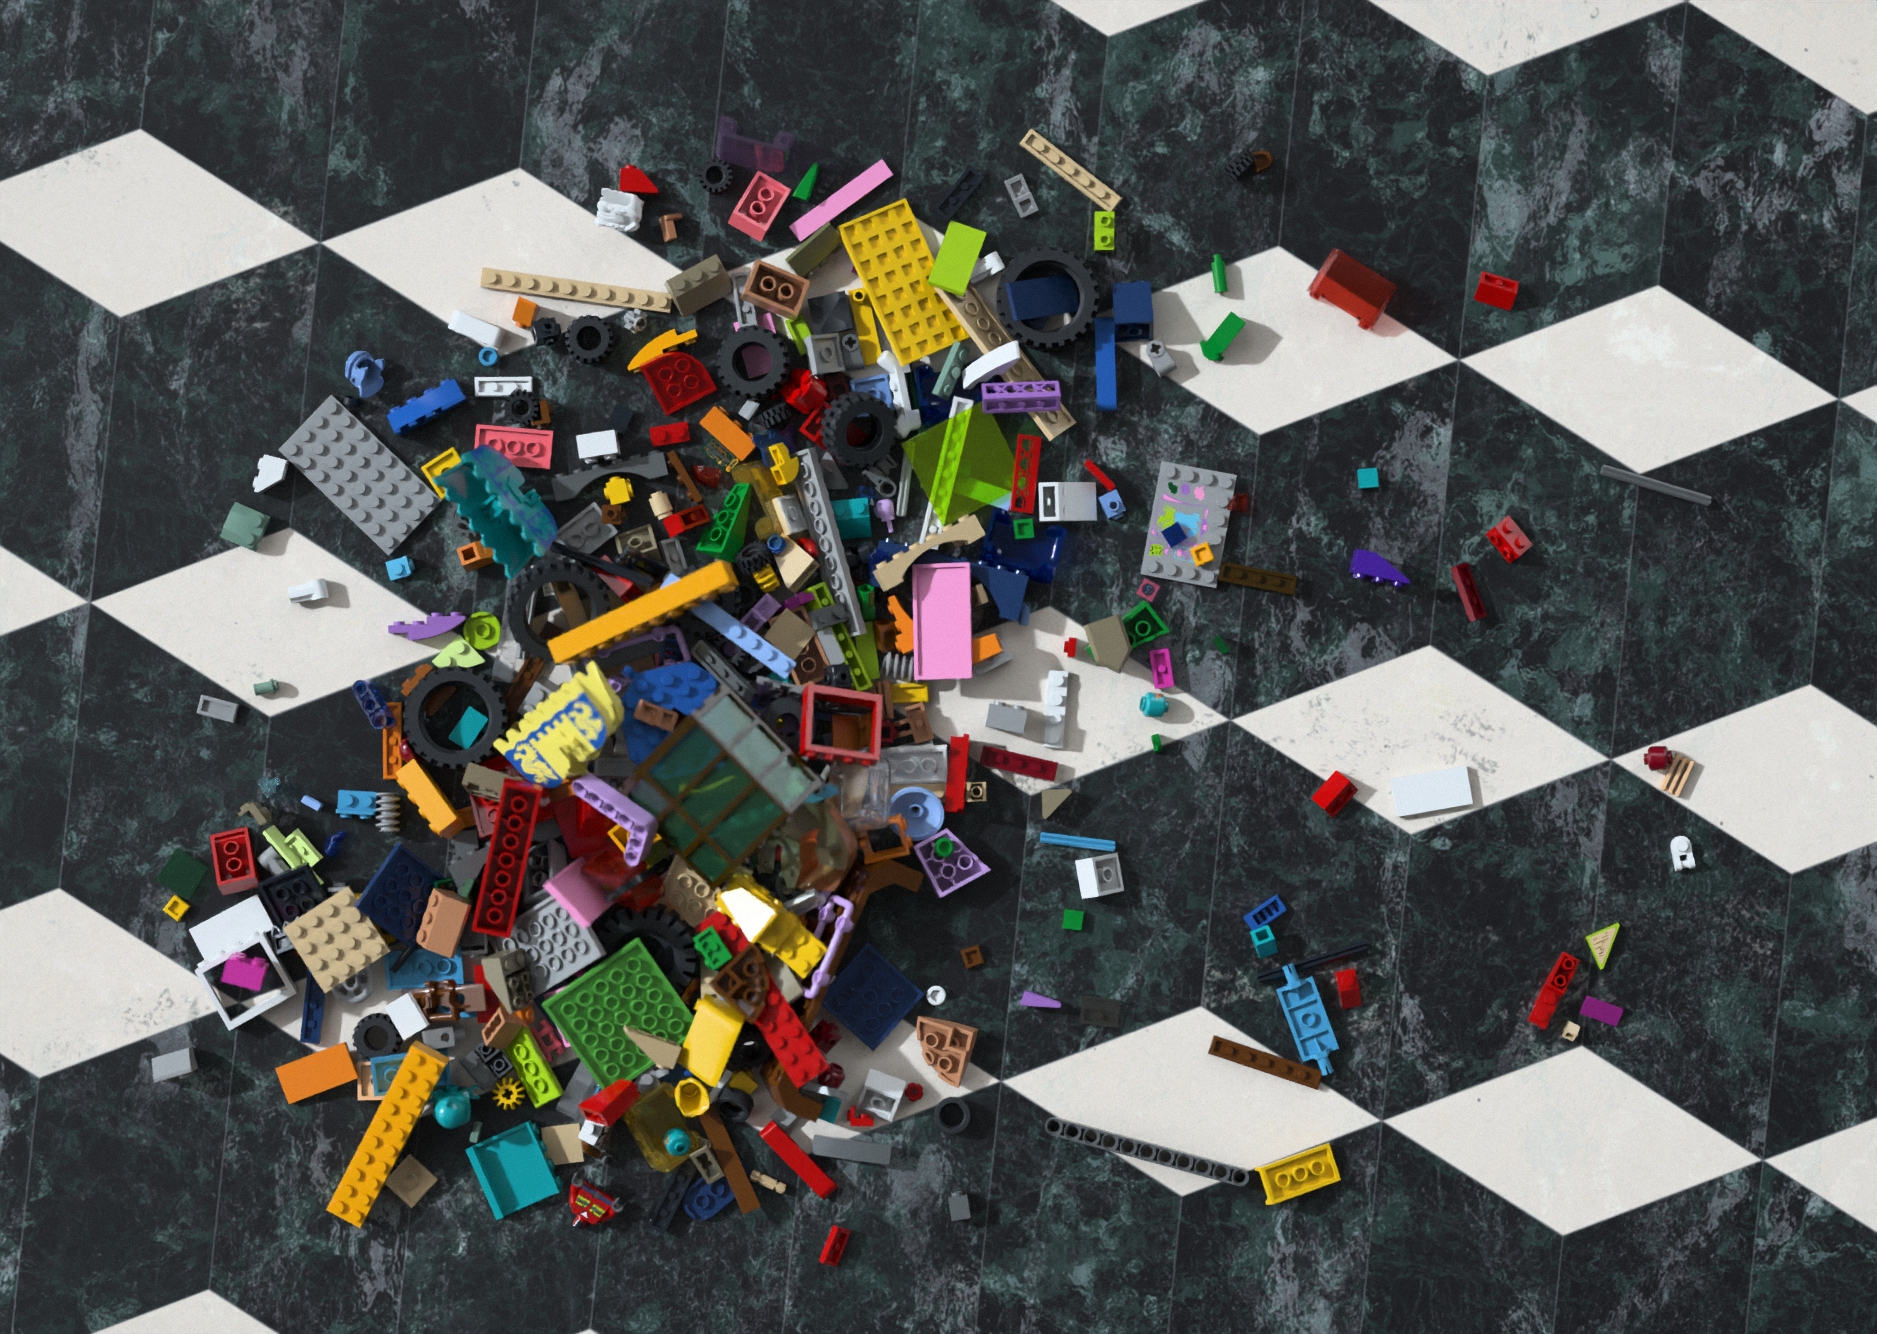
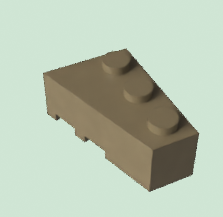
[461,762,526,802]

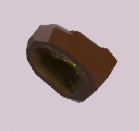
[872,619,897,653]

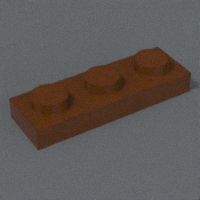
[666,450,704,504]

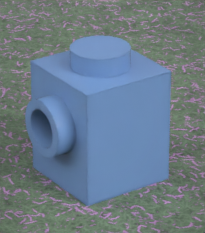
[1098,490,1126,521]

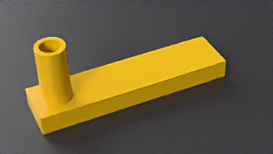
[848,287,881,366]

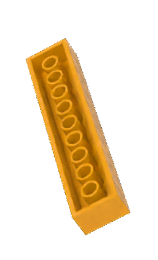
[547,560,739,667]
[326,1040,450,1228]

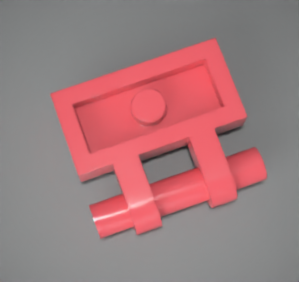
[529,1019,565,1062]

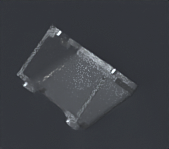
[831,747,891,831]

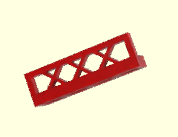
[1009,434,1042,514]
[944,734,970,814]

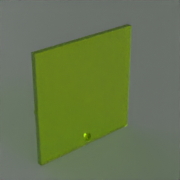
[901,401,1026,527]

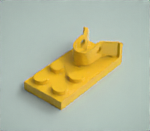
[1254,1143,1341,1205]

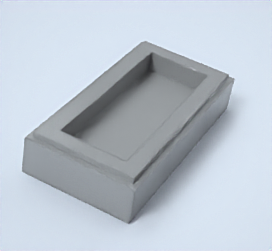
[197,695,239,723]

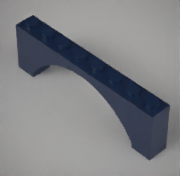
[869,538,1030,622]

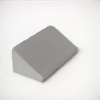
[816,627,845,665]

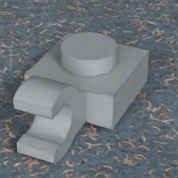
[635,1066,670,1092]

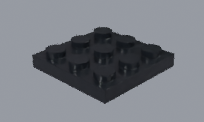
[257,862,328,929]

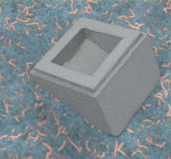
[739,400,760,421]

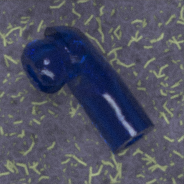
[324,830,347,857]

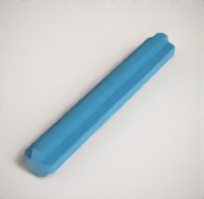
[1040,832,1116,851]

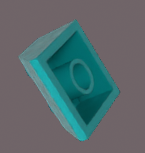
[830,498,872,540]

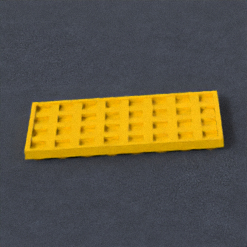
[837,198,970,367]

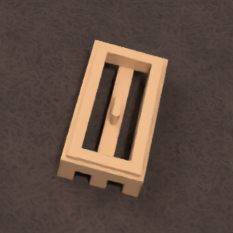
[1660,754,1694,797]

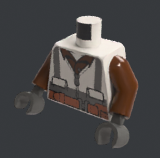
[578,1109,633,1166]

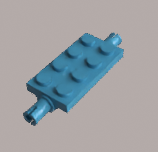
[1276,963,1339,1076]

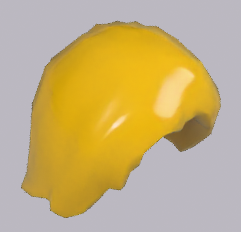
[674,1077,710,1118]

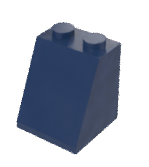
[1112,281,1154,343]

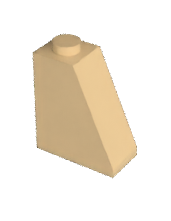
[773,532,820,594]

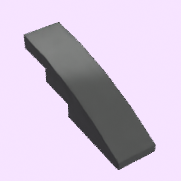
[812,1135,893,1165]

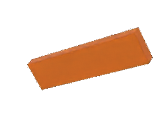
[383,702,403,779]

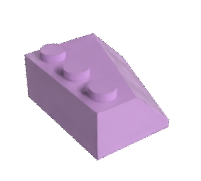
[911,828,991,898]

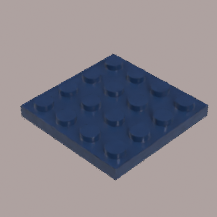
[353,843,446,949]
[821,943,924,1051]

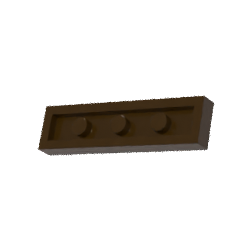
[1218,561,1297,595]

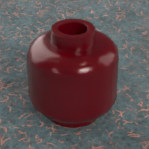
[1644,746,1672,771]
[817,1063,845,1089]

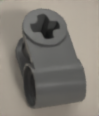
[842,334,865,372]

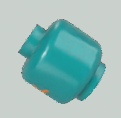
[1139,692,1169,718]
[664,1128,691,1156]

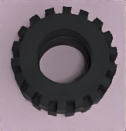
[565,315,615,364]
[352,1013,403,1061]
[728,1019,774,1070]

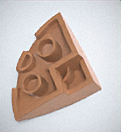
[916,1016,978,1088]

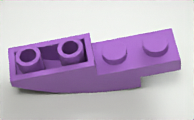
[388,612,467,641]

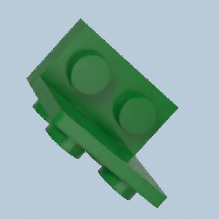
[693,925,734,972]

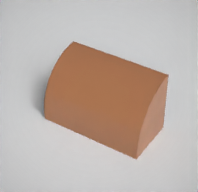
[481,1007,524,1049]

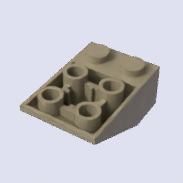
[481,948,534,1014]

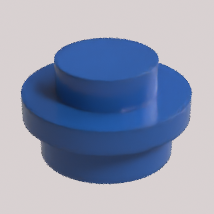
[767,535,786,554]

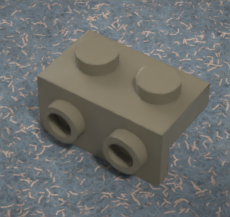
[238,801,273,826]

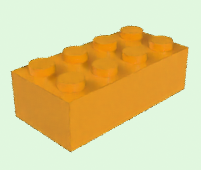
[396,759,467,840]

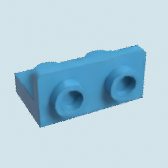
[336,790,378,819]

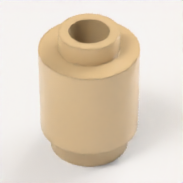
[649,491,673,520]

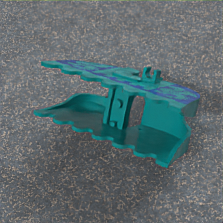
[432,444,558,580]

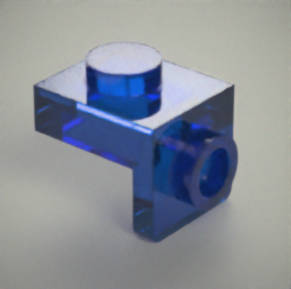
[868,549,890,578]

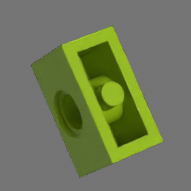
[1094,211,1114,253]

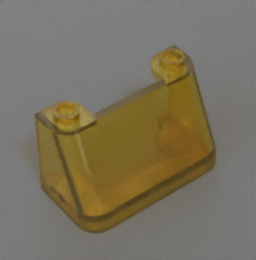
[730,460,784,542]
[622,1082,703,1173]

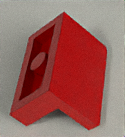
[1474,271,1519,310]
[1311,771,1358,818]

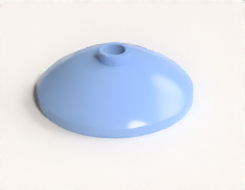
[886,787,944,841]

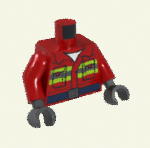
[569,1173,626,1230]

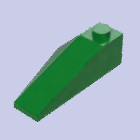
[696,483,752,563]

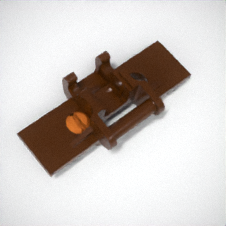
[401,979,487,1024]

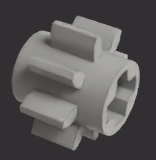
[624,308,647,334]

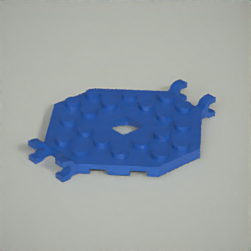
[620,661,748,780]

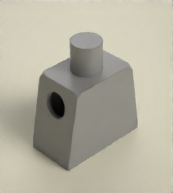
[420,1026,466,1049]

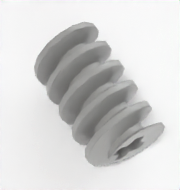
[880,652,918,684]
[376,793,400,831]

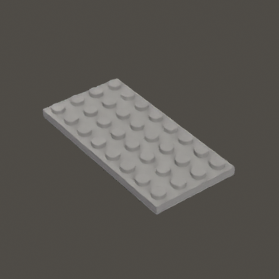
[278,395,442,556]

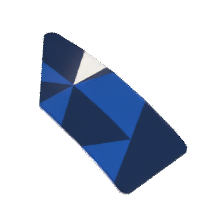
[854,485,879,506]

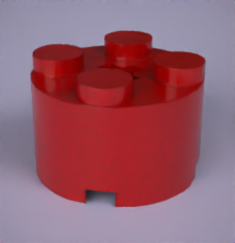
[781,369,827,414]

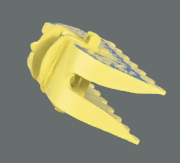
[493,661,624,788]

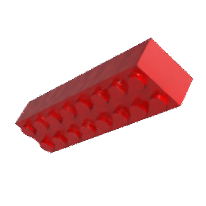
[472,777,543,938]

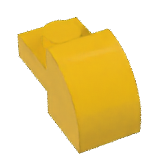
[768,442,799,485]

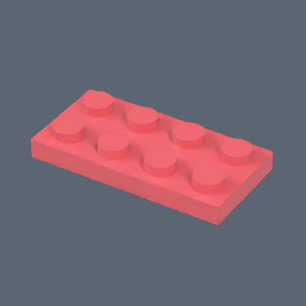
[474,424,554,470]

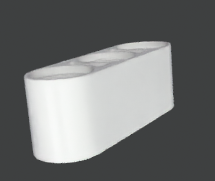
[448,310,506,349]

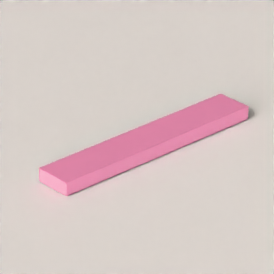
[789,159,893,243]

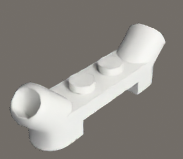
[877,350,921,439]

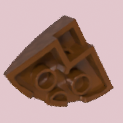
[708,942,769,1024]

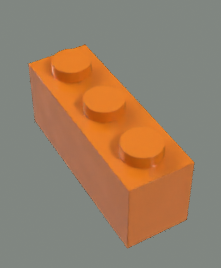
[699,406,757,462]

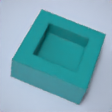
[1357,468,1379,489]

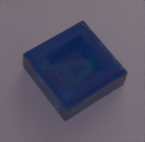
[1161,522,1187,548]

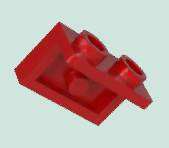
[1486,515,1533,563]

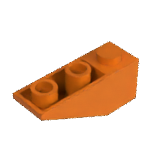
[457,541,496,573]

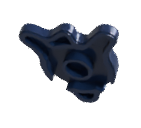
[752,424,798,469]

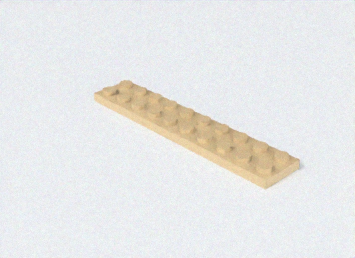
[934,281,1076,441]

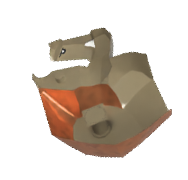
[754,802,859,895]

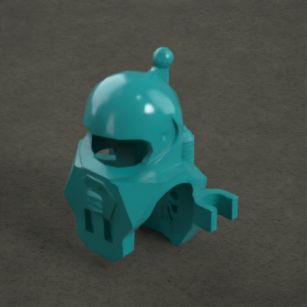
[427,1085,480,1129]

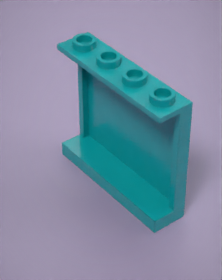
[466,1120,563,1220]

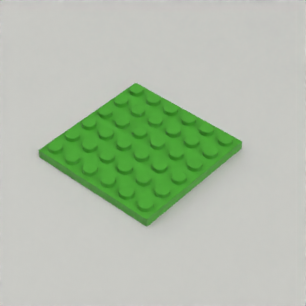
[542,938,694,1090]

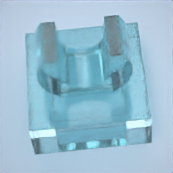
[257,776,281,798]

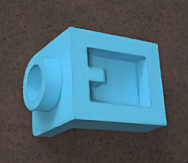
[385,556,415,581]

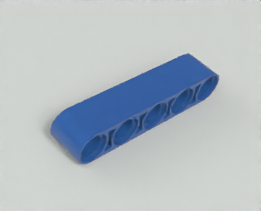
[1094,317,1117,412]

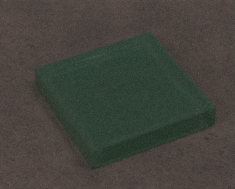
[156,848,209,901]

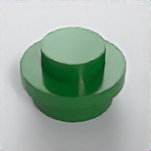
[934,838,954,857]

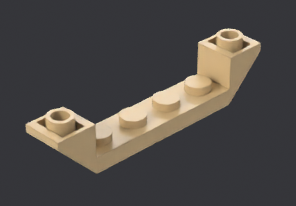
[870,782,986,805]

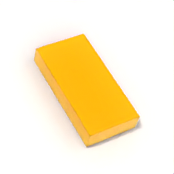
[891,682,929,703]

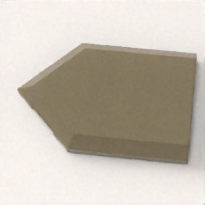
[1084,613,1132,674]

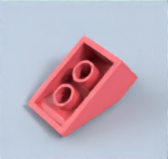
[728,170,791,242]

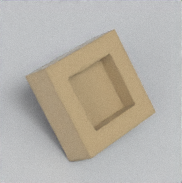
[971,584,989,608]

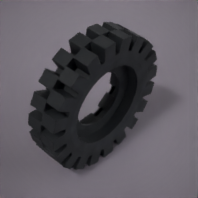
[592,901,697,995]

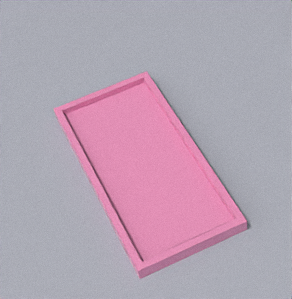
[912,562,973,680]
[543,856,621,929]

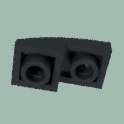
[474,1041,515,1080]

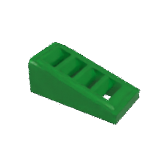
[793,163,820,202]

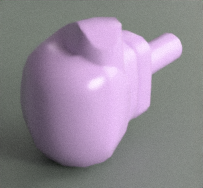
[873,499,895,533]

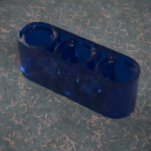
[352,680,395,729]

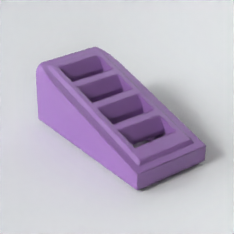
[1020,990,1061,1008]

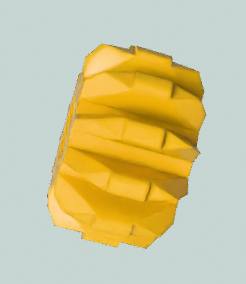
[752,564,780,593]
[492,1077,525,1110]

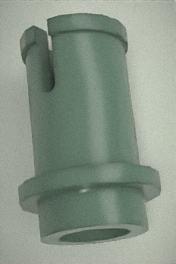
[253,679,279,696]

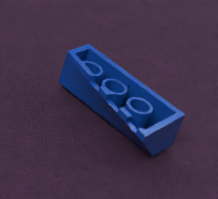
[387,378,467,437]

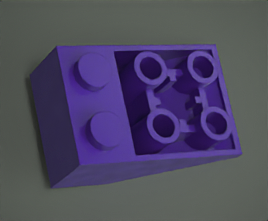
[1349,549,1410,588]

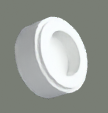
[927,986,946,1005]

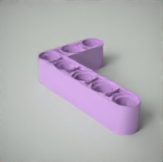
[572,773,658,866]

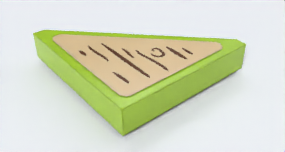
[1585,923,1620,970]

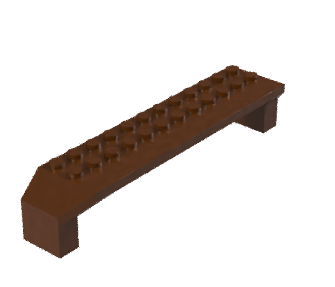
[759,859,925,1123]

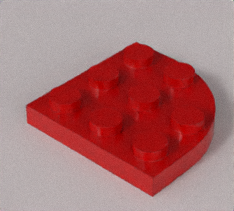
[640,352,717,416]

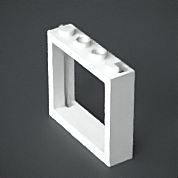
[195,931,298,1031]

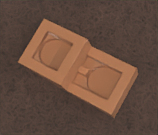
[633,700,679,732]

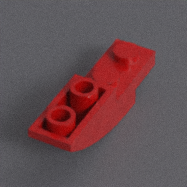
[1527,952,1580,1030]

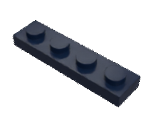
[300,968,326,1044]

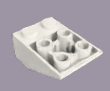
[1038,482,1097,522]

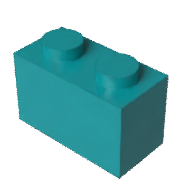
[448,706,489,749]

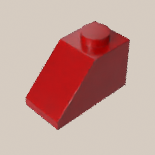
[619,165,659,195]
[663,503,711,538]
[1334,967,1362,1009]

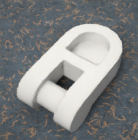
[1671,836,1695,872]

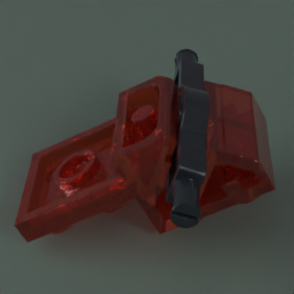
[581,851,669,912]

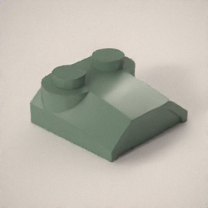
[221,502,271,552]

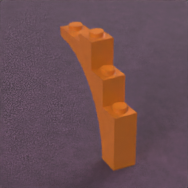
[887,595,1005,667]

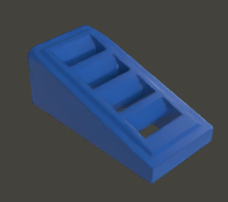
[1243,894,1287,931]

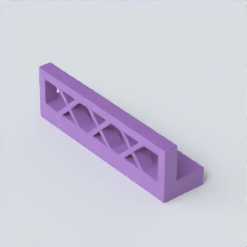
[981,381,1061,413]

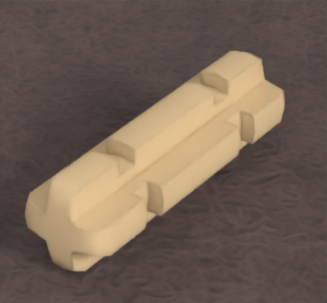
[749,1170,786,1194]

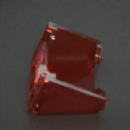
[1306,248,1399,331]

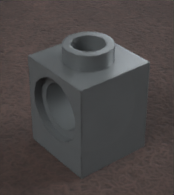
[948,1191,971,1221]

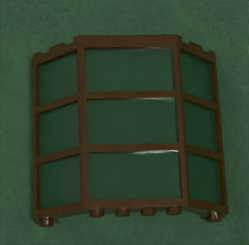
[617,682,825,891]

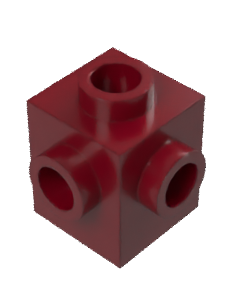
[880,719,897,747]
[809,1019,842,1054]

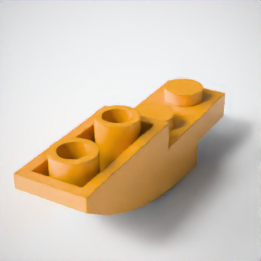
[628,329,699,374]

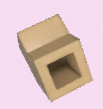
[1562,1021,1580,1041]

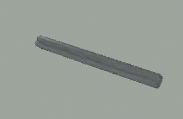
[1600,465,1712,506]

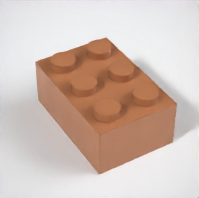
[740,259,810,321]

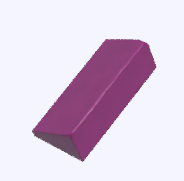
[1580,996,1624,1026]

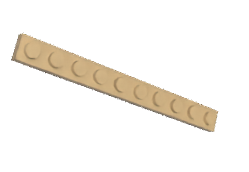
[480,267,672,313]

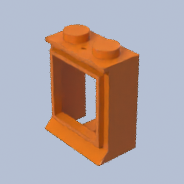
[855,813,913,865]

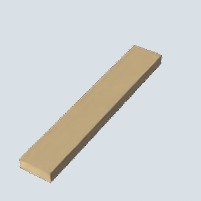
[1019,129,1122,212]

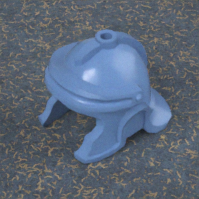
[345,351,385,398]

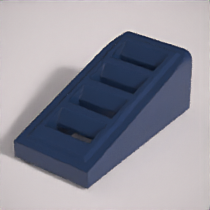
[658,636,680,667]

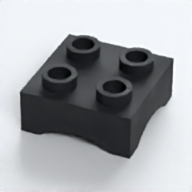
[807,290,853,335]

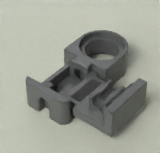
[862,454,899,497]

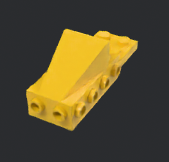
[715,872,828,979]

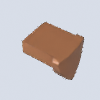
[659,213,683,242]

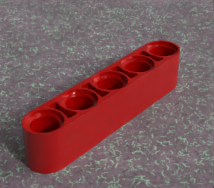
[759,1120,838,1200]

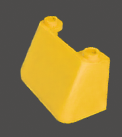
[677,993,744,1088]

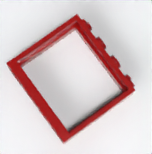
[800,684,883,768]

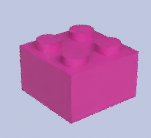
[221,952,269,991]

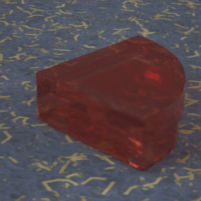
[1227,493,1248,512]

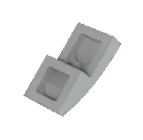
[1004,174,1038,218]

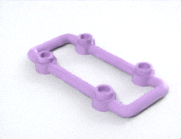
[583,625,692,692]
[797,895,853,999]

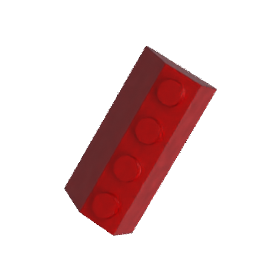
[575,795,656,838]

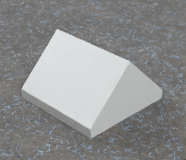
[384,992,430,1040]

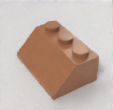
[416,888,472,959]

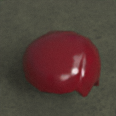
[399,737,425,764]

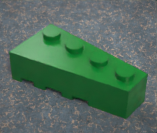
[1084,600,1170,664]

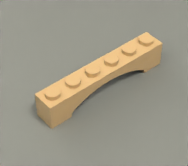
[873,514,986,592]

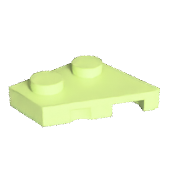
[432,634,486,669]

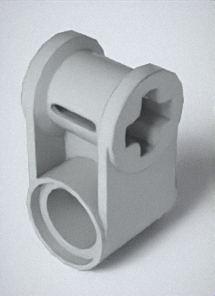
[1146,340,1177,378]

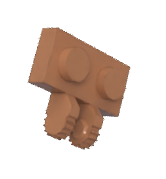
[893,702,934,744]

